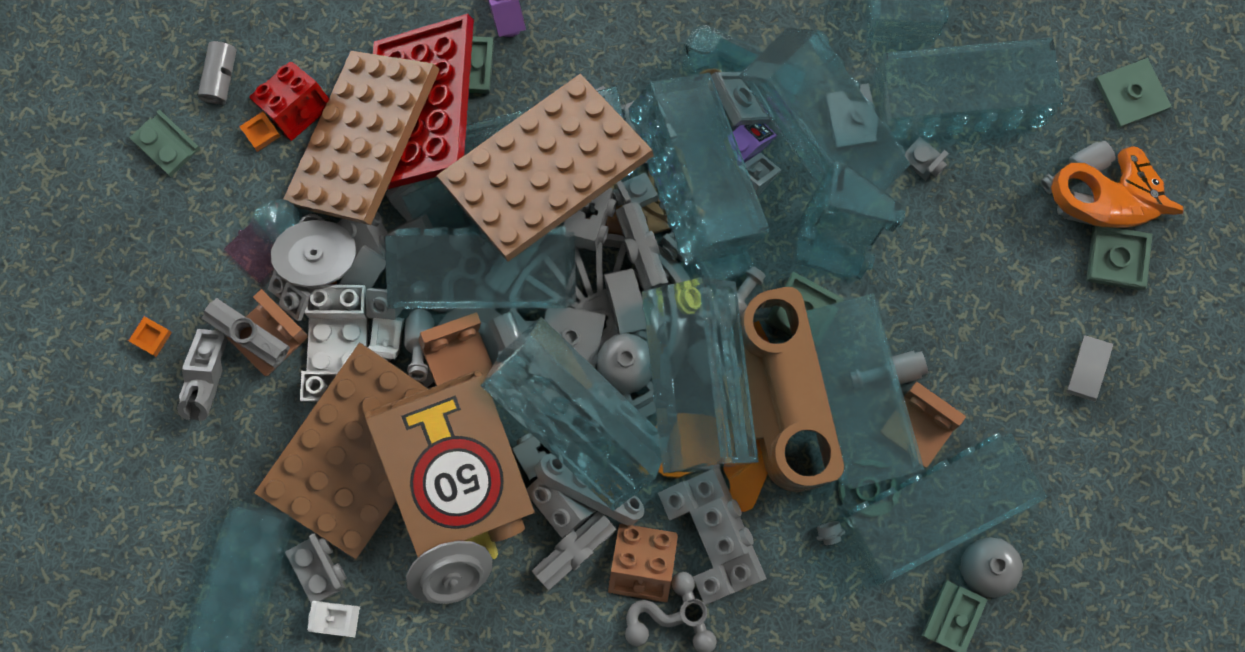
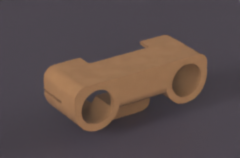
[729,287,844,492]

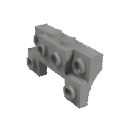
[658,468,767,605]

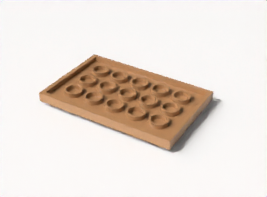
[283,51,440,225]
[437,74,654,262]
[254,342,428,559]

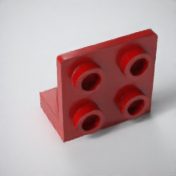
[249,62,329,141]

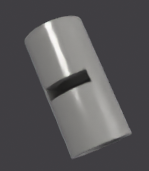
[197,41,237,105]

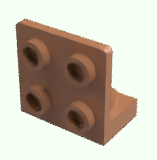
[226,289,308,376]
[419,312,495,386]
[878,382,966,468]
[608,524,678,602]

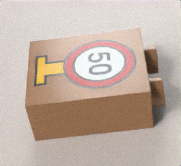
[364,370,535,557]

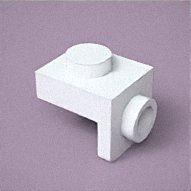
[368,317,404,361]
[307,601,360,638]

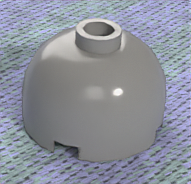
[596,333,656,394]
[960,537,1023,598]

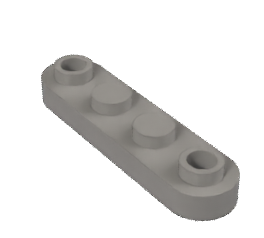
[535,454,644,525]

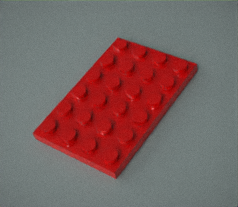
[373,13,474,189]

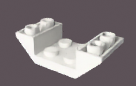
[300,285,369,402]

